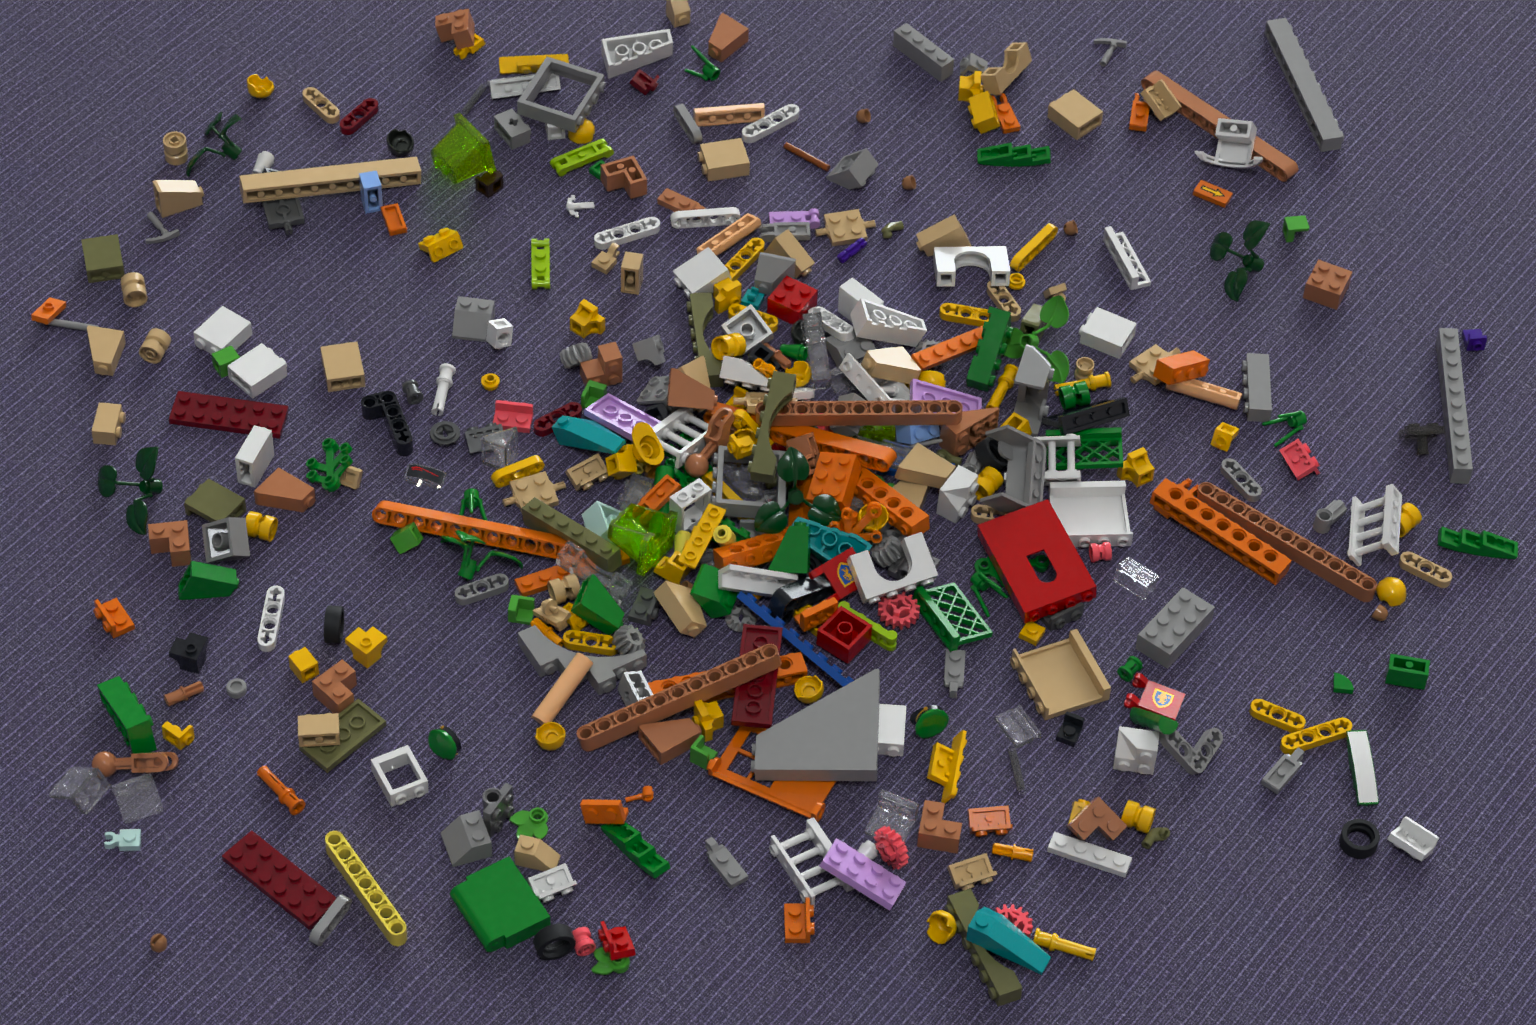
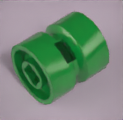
[1058,381,1091,410]

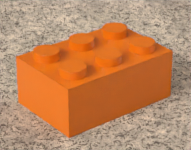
[806,452,862,515]

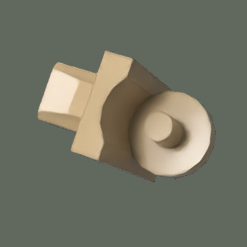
[532,598,571,632]

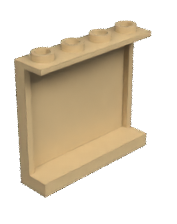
[1010,629,1111,720]

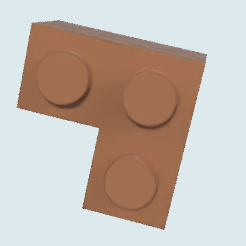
[435,8,475,49]
[601,156,647,199]
[580,342,623,387]
[786,432,820,475]
[148,520,191,567]
[312,659,357,714]
[1066,797,1127,841]
[917,800,962,853]

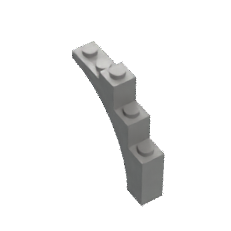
[518,625,647,695]

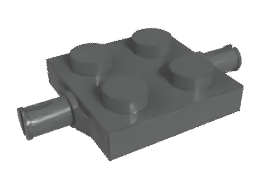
[262,197,305,235]

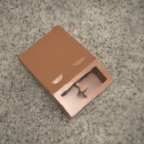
[939,407,999,457]

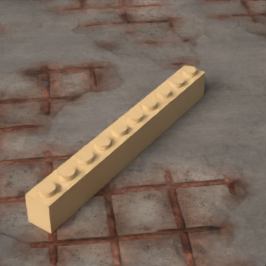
[240,157,421,203]

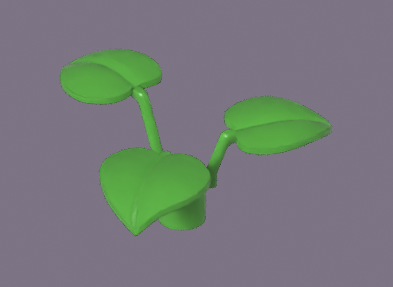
[1003,295,1069,383]

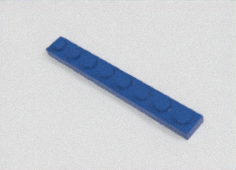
[736,591,855,687]

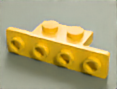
[499,54,569,74]
[678,503,726,569]
[927,730,967,803]

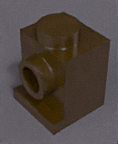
[475,168,503,199]

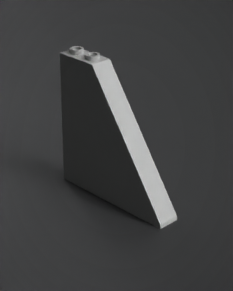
[751,669,880,781]

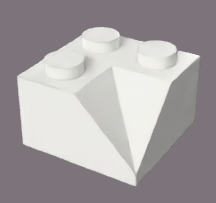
[721,304,774,355]
[936,465,979,523]
[1113,726,1160,775]

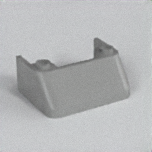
[1014,344,1054,437]
[980,425,1046,512]

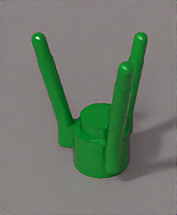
[684,45,721,81]
[1262,410,1307,447]
[459,488,488,521]
[970,571,1008,617]

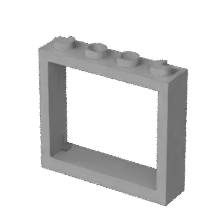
[517,56,606,133]
[711,445,786,519]

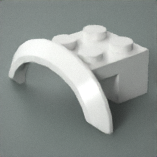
[1195,118,1263,169]

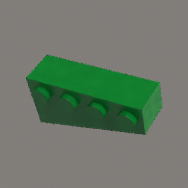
[966,306,1014,392]
[97,676,157,754]

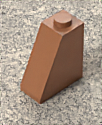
[708,13,749,62]
[667,368,718,410]
[254,467,316,512]
[638,718,702,765]

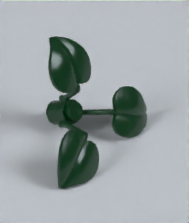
[186,111,242,177]
[1210,220,1270,302]
[98,447,163,535]
[754,447,842,534]

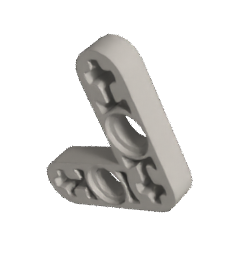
[1159,728,1223,775]

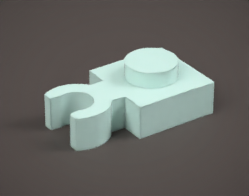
[104,829,141,851]

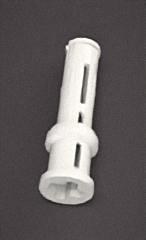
[431,363,456,416]

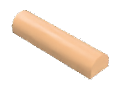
[693,103,765,127]
[696,213,761,256]
[1165,379,1242,410]
[531,653,593,725]

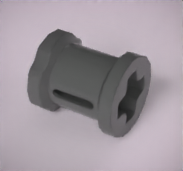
[402,380,424,405]

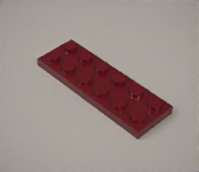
[169,391,289,439]
[731,624,783,729]
[222,830,337,930]

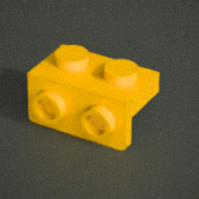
[418,228,463,262]

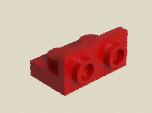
[598,921,636,961]

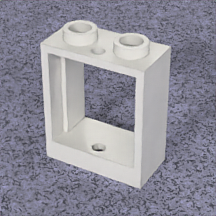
[669,478,712,533]
[371,745,429,807]

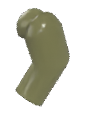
[881,221,904,239]
[936,449,962,467]
[1141,827,1170,849]

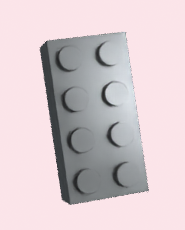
[1135,587,1215,669]

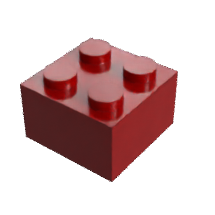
[767,275,818,325]
[816,606,873,664]

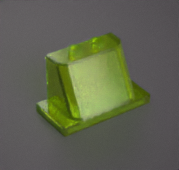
[431,112,496,184]
[608,503,678,576]

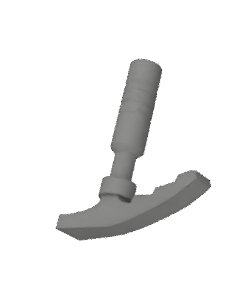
[1094,38,1127,67]
[145,212,180,244]

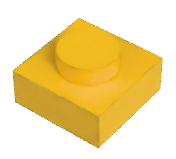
[1019,622,1046,646]

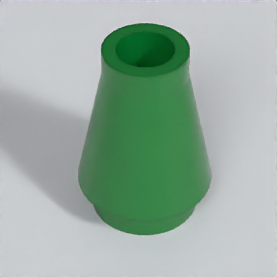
[780,344,809,361]

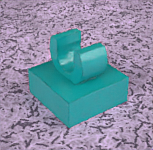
[741,287,765,310]

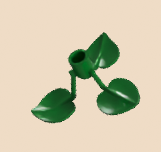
[441,530,523,580]

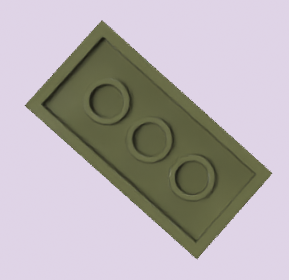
[299,699,386,773]

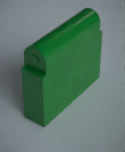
[450,856,550,952]

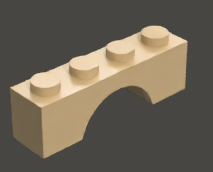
[980,42,1032,95]

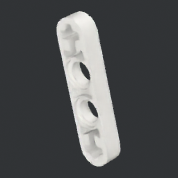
[742,104,799,143]
[670,207,741,229]
[594,217,660,250]
[808,306,855,342]
[257,585,285,652]

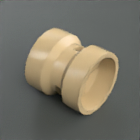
[1074,357,1094,380]

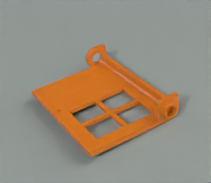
[707,726,836,822]

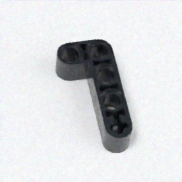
[361,391,413,457]
[768,573,835,626]

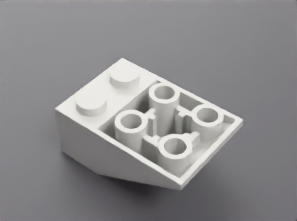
[719,356,769,392]

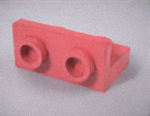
[493,400,533,433]
[1279,438,1320,480]

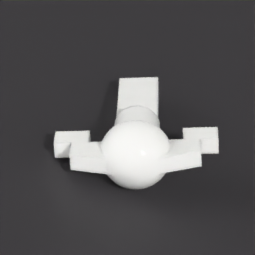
[566,195,595,218]

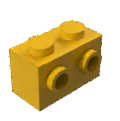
[968,91,1000,134]

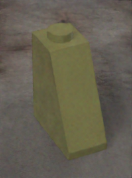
[1020,304,1047,347]

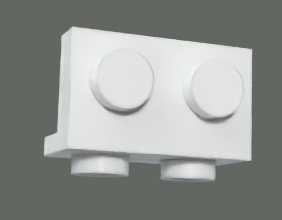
[1387,816,1439,861]
[527,863,577,903]

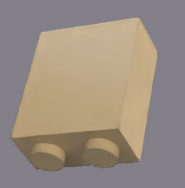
[1047,89,1103,140]
[697,138,750,181]
[320,342,365,392]

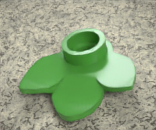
[509,807,548,840]
[591,947,630,975]

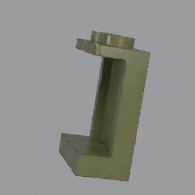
[81,234,125,283]
[184,478,246,522]

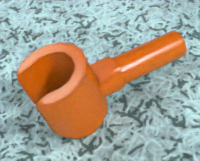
[625,786,654,802]

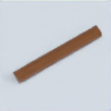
[783,142,831,172]

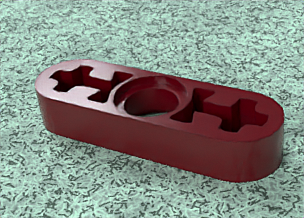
[339,98,379,135]
[534,402,582,437]

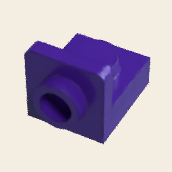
[1462,329,1487,351]

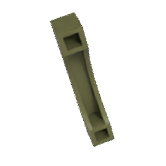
[686,292,724,388]
[747,371,796,484]
[522,497,622,575]
[945,888,1022,1007]

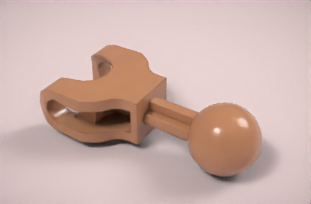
[684,407,737,478]
[92,751,179,777]

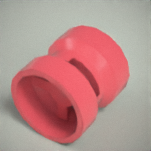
[1089,541,1112,563]
[572,927,596,956]

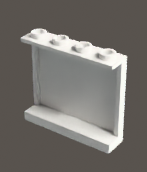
[1048,481,1133,548]

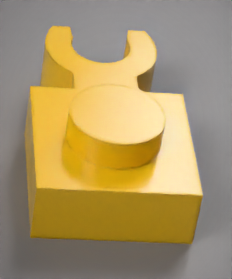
[453,33,485,60]

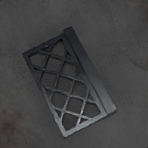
[1042,397,1130,435]

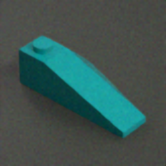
[552,415,626,454]
[791,517,873,564]
[966,906,1051,975]

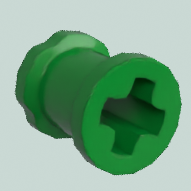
[1117,656,1143,682]

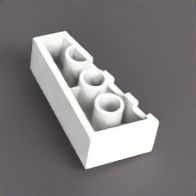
[601,29,673,79]
[850,298,927,347]

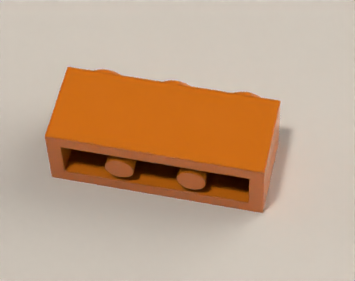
[1153,350,1210,385]

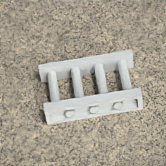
[839,353,910,401]
[652,407,722,469]
[1004,434,1081,487]
[1347,484,1402,567]
[769,817,854,907]

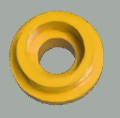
[1009,273,1025,290]
[481,373,500,391]

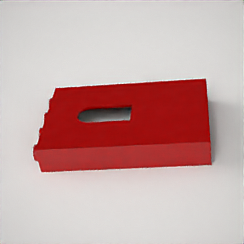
[977,499,1097,624]

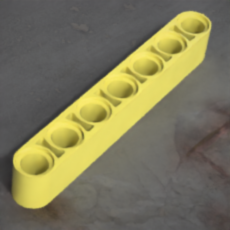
[325,831,407,946]

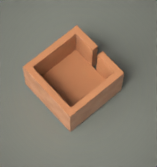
[1303,259,1352,310]

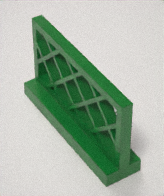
[1046,427,1123,470]
[913,582,993,652]

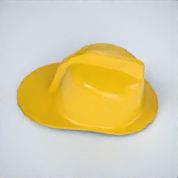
[632,422,664,465]

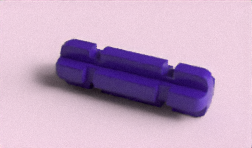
[837,237,867,263]

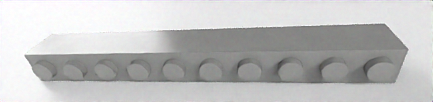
[1265,18,1344,152]
[1436,328,1473,484]

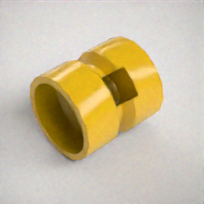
[711,333,746,360]
[976,466,1004,501]
[1399,503,1422,538]
[246,511,278,542]
[1121,800,1156,834]

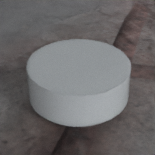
[226,678,247,699]

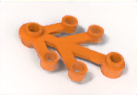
[828,501,882,554]

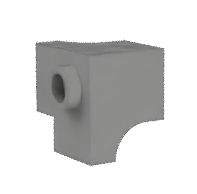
[632,334,666,366]

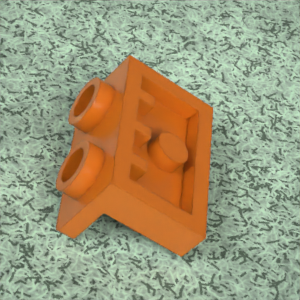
[93,597,135,638]
[794,597,838,632]
[784,897,815,943]

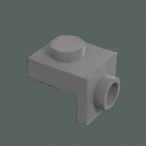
[960,53,988,75]

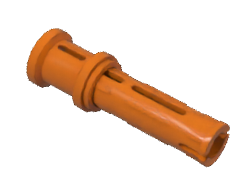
[257,765,306,815]

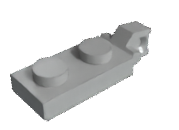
[944,649,966,698]
[1261,747,1305,795]
[705,837,748,889]

